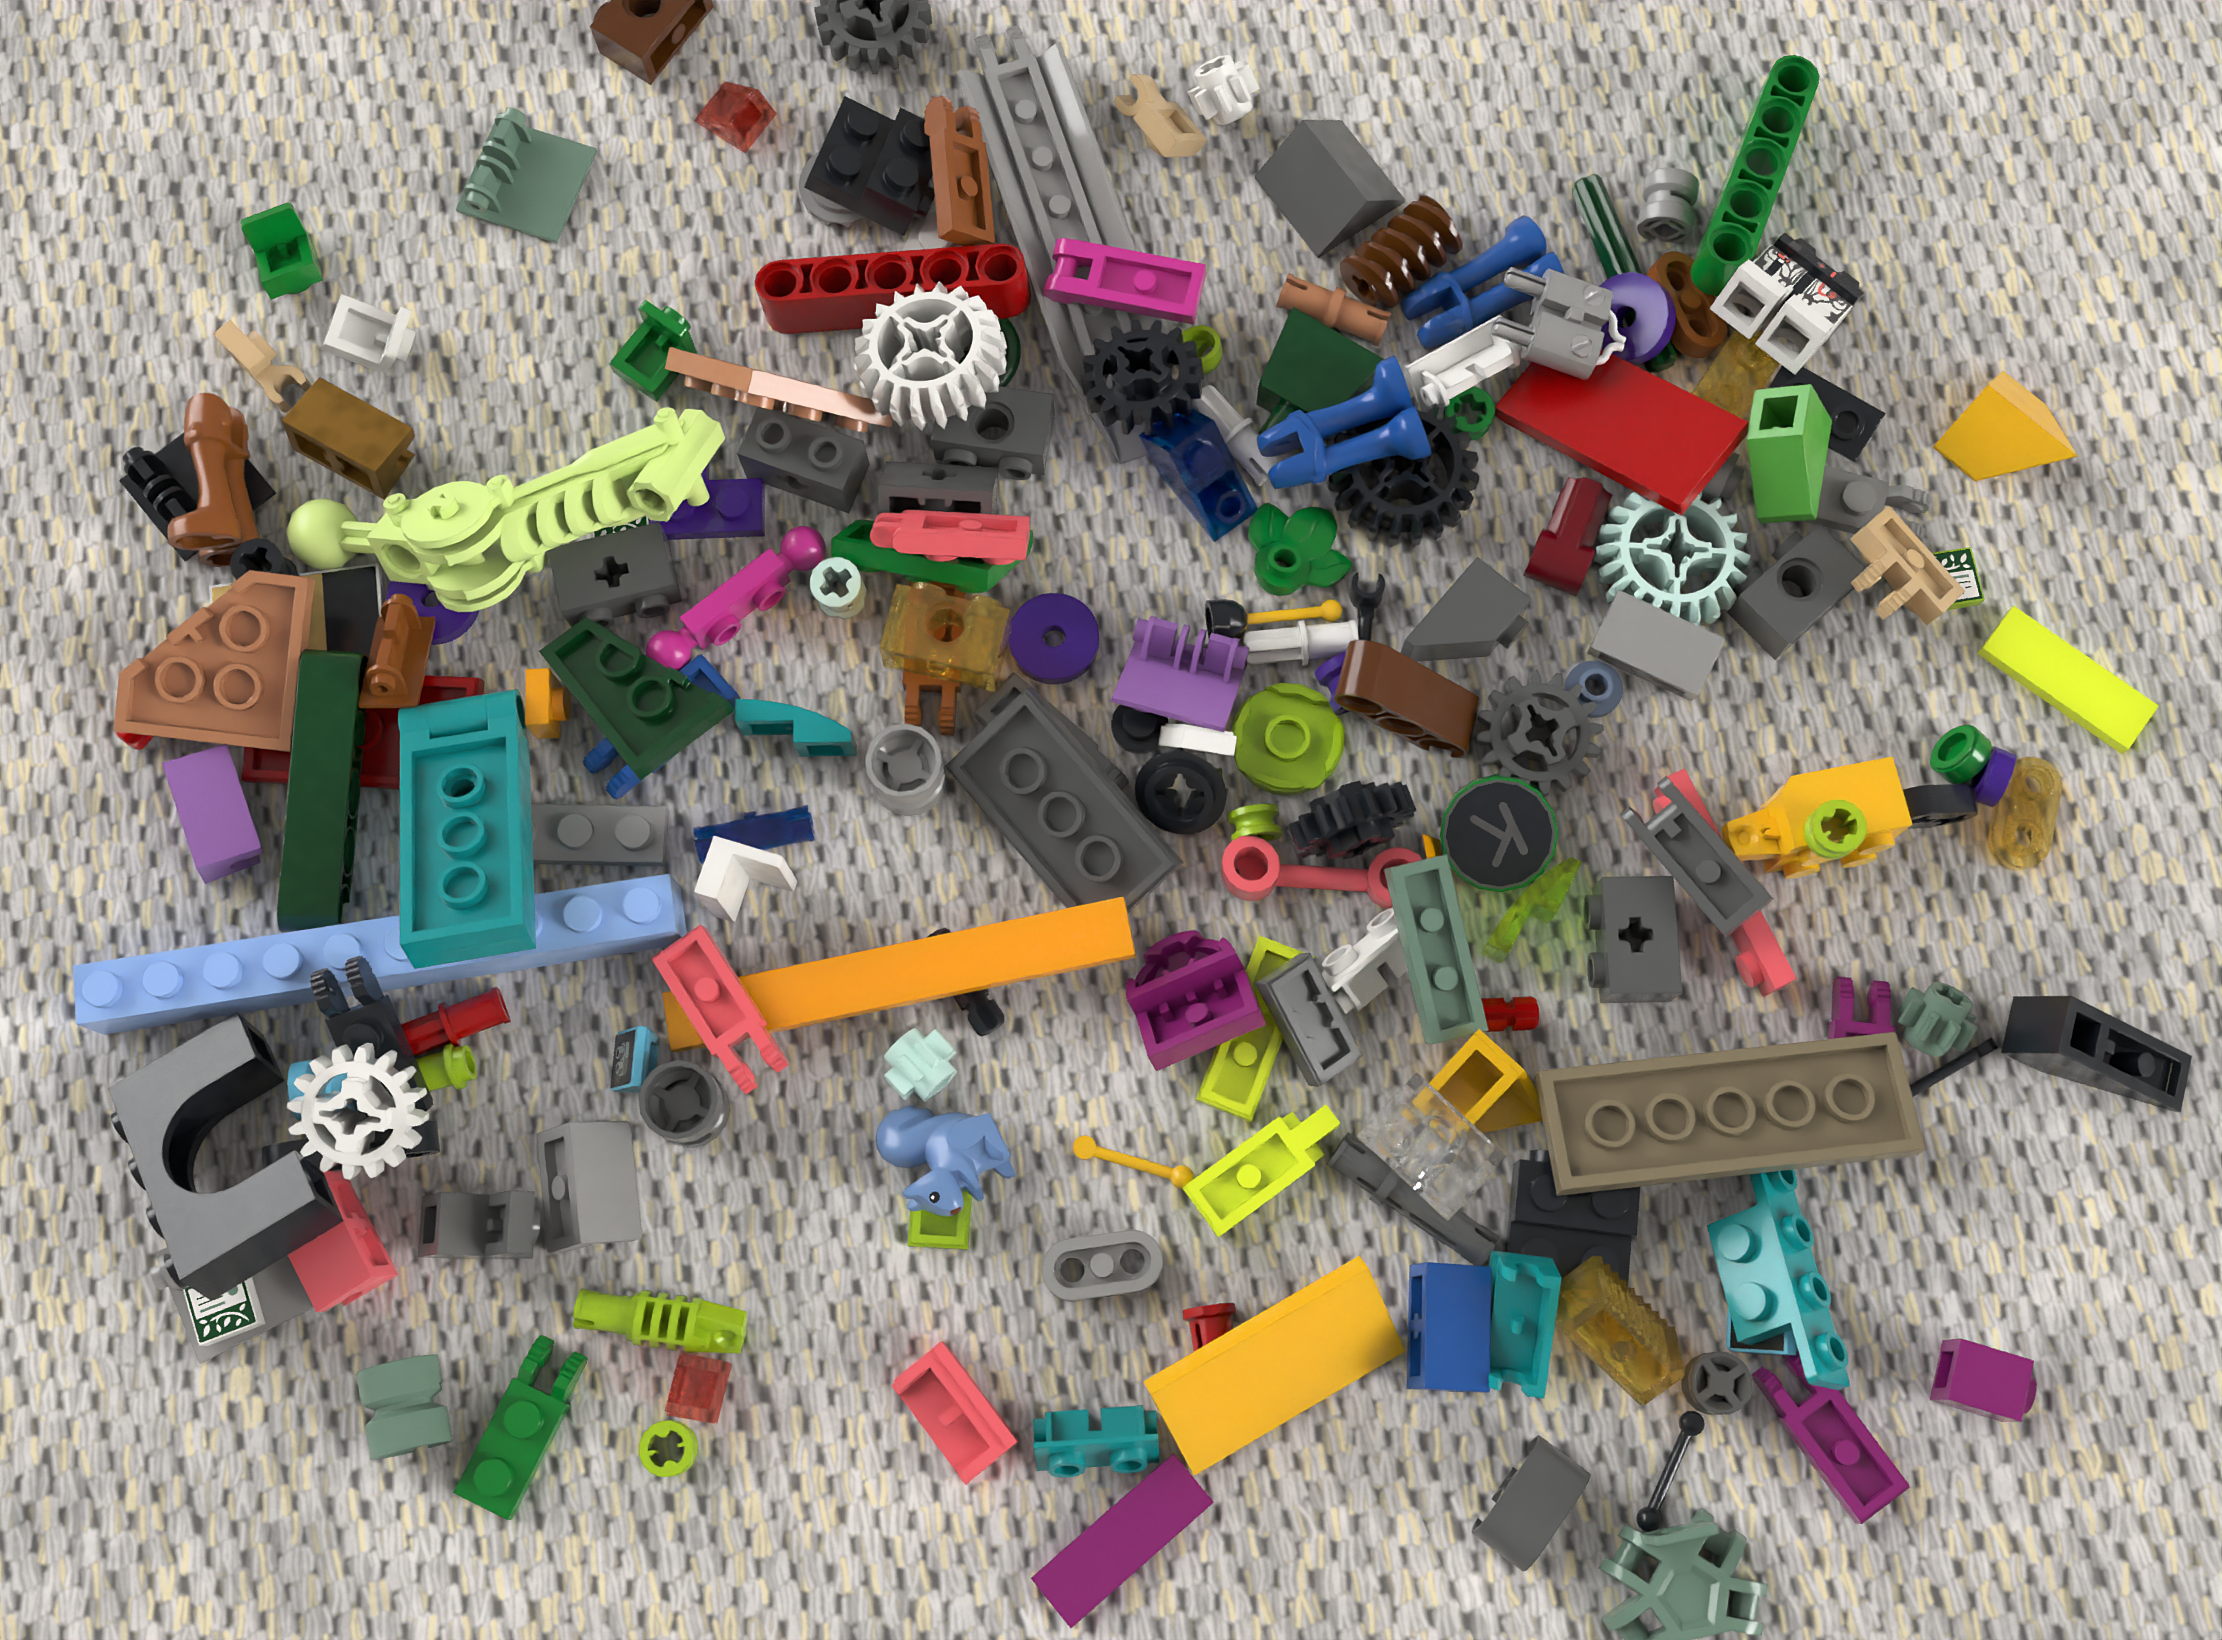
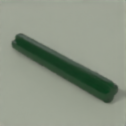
[1572,174,1677,373]

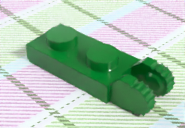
[453,1335,588,1520]

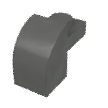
[418,1190,540,1259]

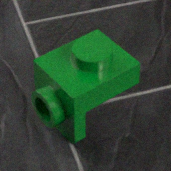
[240,203,323,300]
[609,300,697,402]

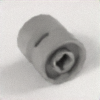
[865,724,947,816]

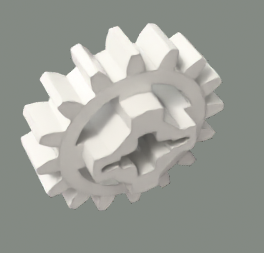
[287,1043,429,1180]

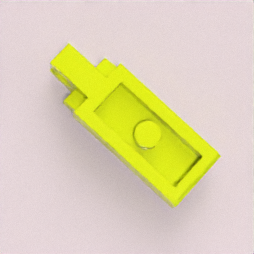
[1182,1104,1341,1238]

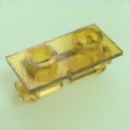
[1691,329,1780,418]

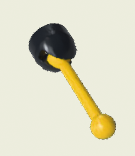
[1205,599,1342,639]

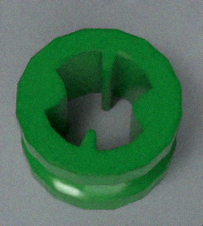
[1443,386,1495,441]

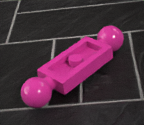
[646,526,826,671]

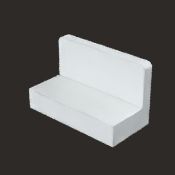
[694,836,797,922]

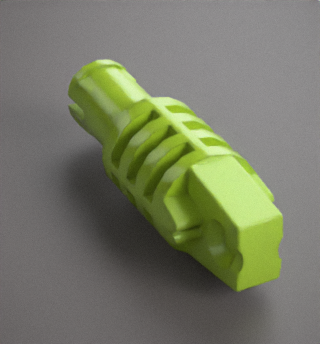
[573,1288,747,1354]

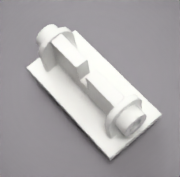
[1405,315,1522,412]
[1321,908,1408,1015]

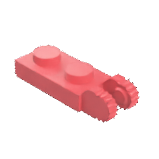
[651,924,789,1094]

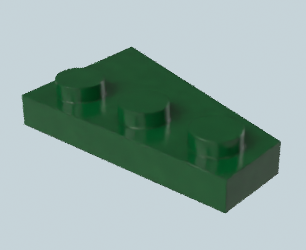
[539,617,735,781]

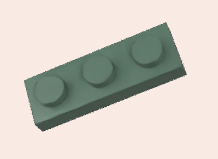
[1384,854,1489,1045]

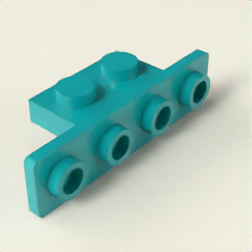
[1707,1169,1850,1390]

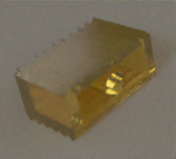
[1556,1256,1685,1405]

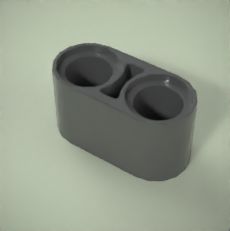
[1471,1435,1591,1572]

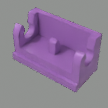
[162,744,264,884]

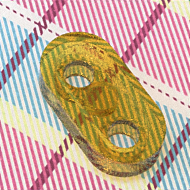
[1987,757,2062,871]

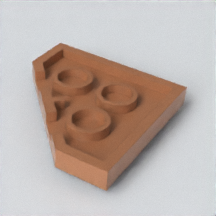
[665,347,893,433]
[113,570,315,752]

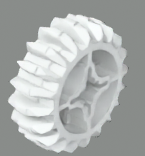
[854,281,1007,431]

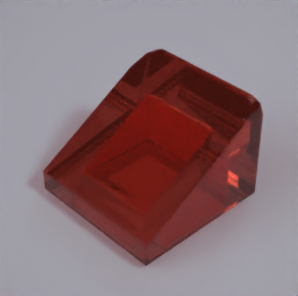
[695,81,777,153]
[665,1352,732,1423]

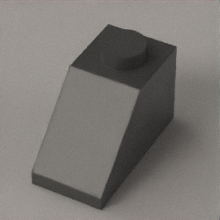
[1400,557,1531,662]

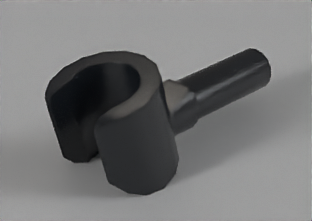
[1349,572,1385,641]

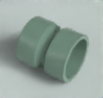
[356,1354,453,1460]

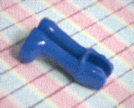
[1400,215,1565,349]
[1256,355,1431,489]

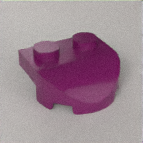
[1126,930,1266,1071]

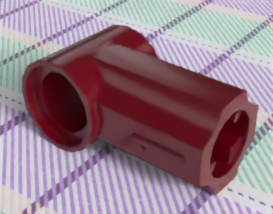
[1523,477,1613,597]

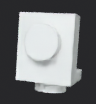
[321,294,416,373]

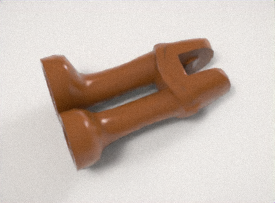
[168,393,260,567]

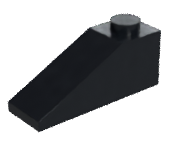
[2001,996,2192,1112]

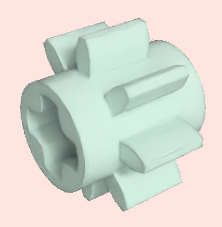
[884,1027,957,1102]

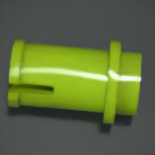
[416,1043,477,1092]

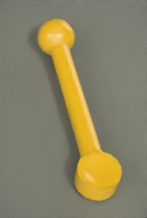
[1073,1135,1194,1189]

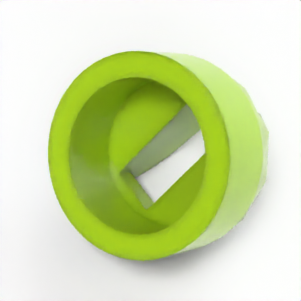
[1182,325,1223,375]

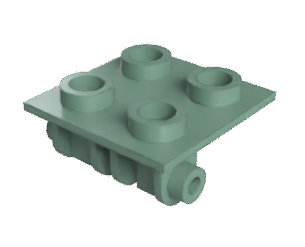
[456,107,597,243]

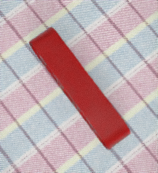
[754,244,1031,334]

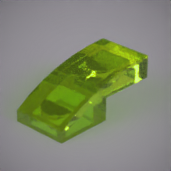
[1480,857,1582,964]

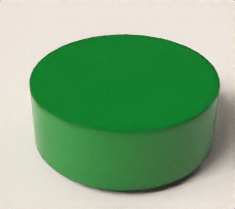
[1930,725,1992,784]

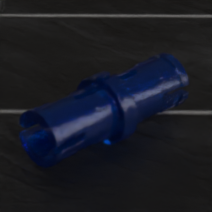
[693,804,816,864]

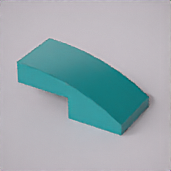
[735,699,857,757]

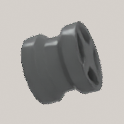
[1681,1352,1752,1415]

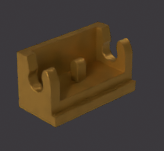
[281,377,416,500]

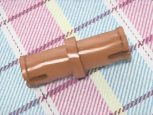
[1276,273,1392,346]

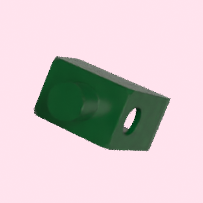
[1256,307,1383,441]

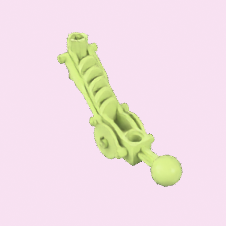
[286,407,725,612]

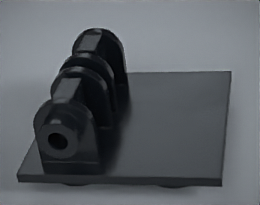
[119,432,277,562]

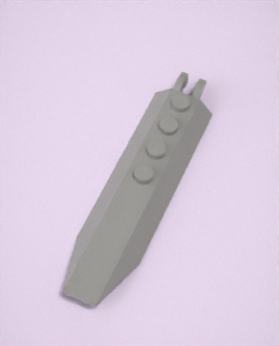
[958,25,1172,464]

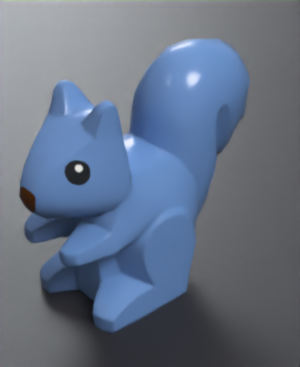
[875,1105,1016,1216]

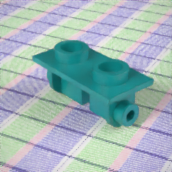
[1033,1405,1159,1478]

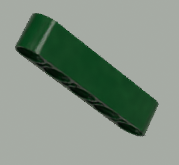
[277,649,369,933]

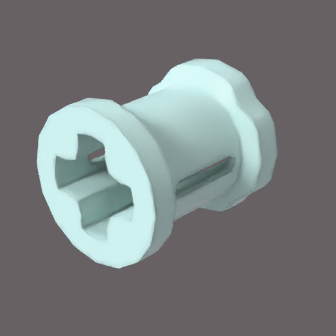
[810,557,867,619]

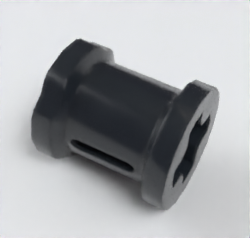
[230,538,301,580]

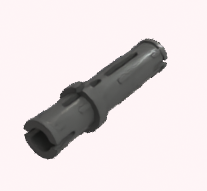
[1326,1132,1500,1266]

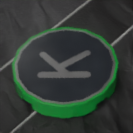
[1440,774,1558,892]

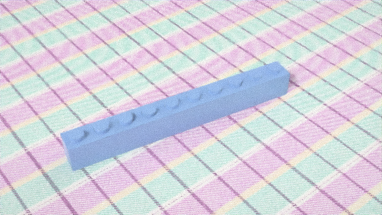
[73,874,686,1035]

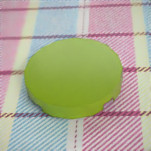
[1231,683,1344,796]

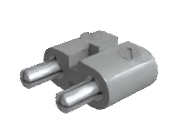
[1491,267,1626,380]

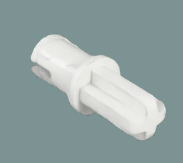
[1191,385,1284,486]
[1243,620,1359,666]

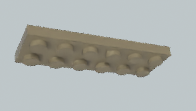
[1535,1032,1925,1196]

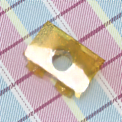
[879,582,1012,692]

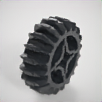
[1327,396,1479,547]

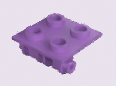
[1111,615,1250,732]

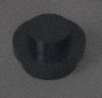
[1111,705,1168,754]

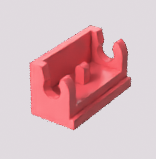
[288,1171,399,1312]
[891,1341,1019,1485]

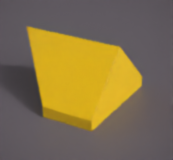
[1933,371,2078,482]
[1407,1029,1543,1148]

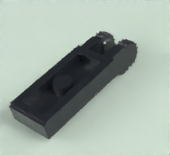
[310,955,434,1118]

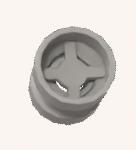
[1637,168,1700,244]

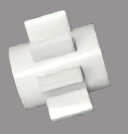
[1188,55,1260,125]

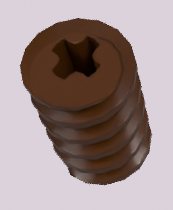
[1340,195,1463,309]

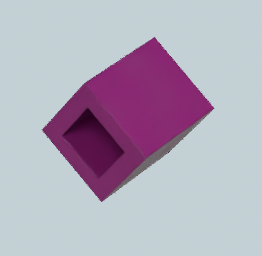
[1930,1338,2037,1422]

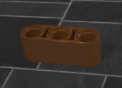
[1334,640,1480,758]

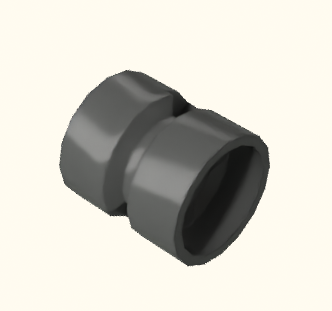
[638,1060,730,1148]

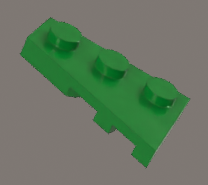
[831,520,1033,594]

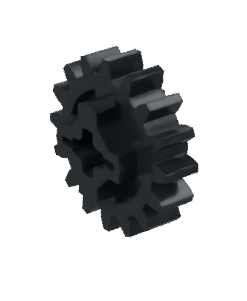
[1080,320,1204,435]
[1287,780,1417,860]

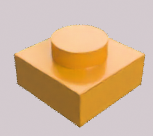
[525,668,571,739]

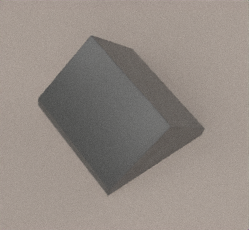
[1255,120,1405,258]

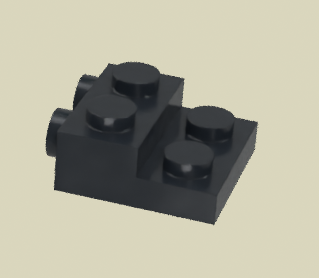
[804,96,935,236]
[1506,1150,1640,1300]

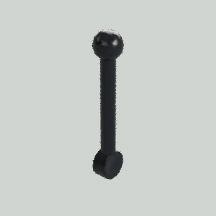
[1909,1037,1999,1097]
[1636,1411,1705,1532]

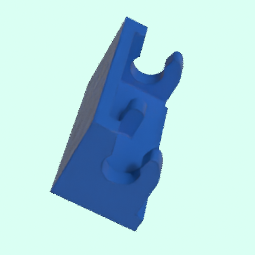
[1406,1262,1491,1393]

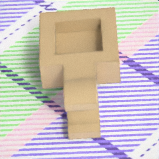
[1114,74,1208,157]
[213,320,312,413]

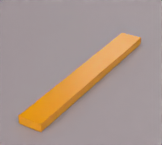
[662,897,1137,1053]

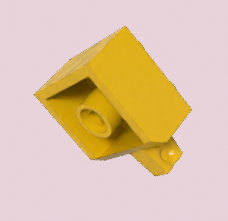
[1721,756,1912,879]

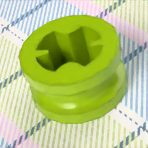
[1804,800,1867,859]
[1227,803,1283,842]
[639,1420,698,1477]

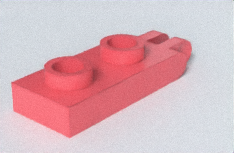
[870,510,1030,565]

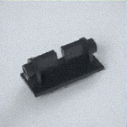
[1768,365,1886,463]

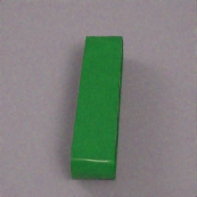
[1690,55,1820,296]

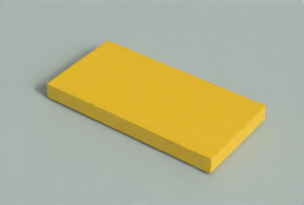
[1143,1256,1405,1476]

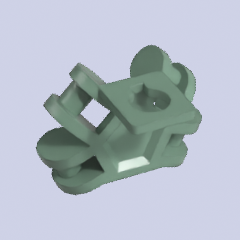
[1599,1508,1768,1640]

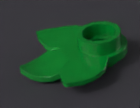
[1248,503,1352,596]

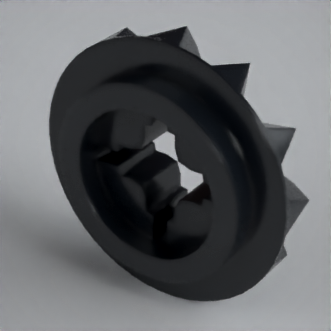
[1135,747,1229,835]

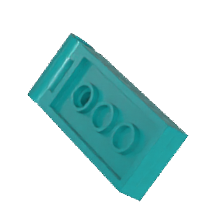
[398,689,536,969]

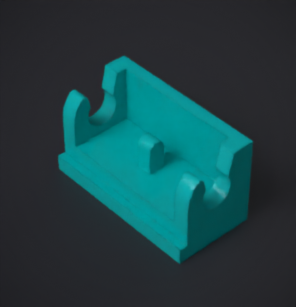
[1488,1250,1562,1399]

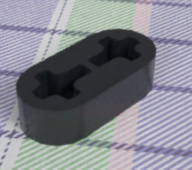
[1903,784,1978,829]

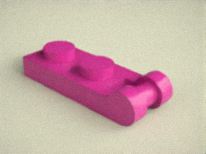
[1043,238,1207,325]

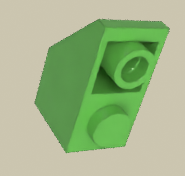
[1746,384,1832,524]

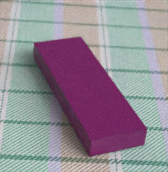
[1031,1453,1214,1628]

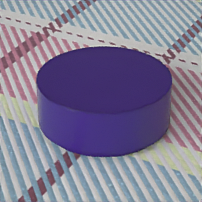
[1970,746,2016,807]

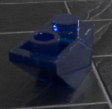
[1139,409,1258,542]

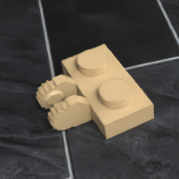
[1850,505,1965,625]

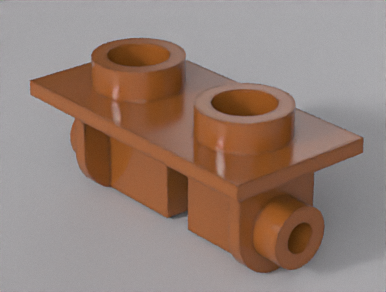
[358,594,436,708]

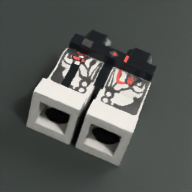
[1710,233,1864,375]

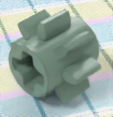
[1898,982,1978,1057]

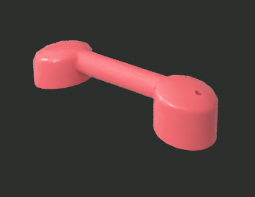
[1221,836,1422,909]

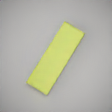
[1977,606,2159,754]
[1196,935,1314,1122]

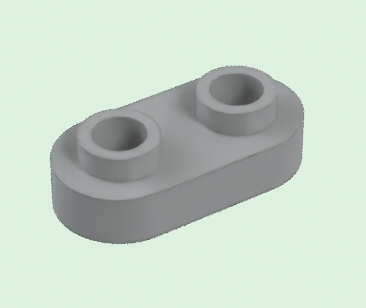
[1042,1230,1163,1302]

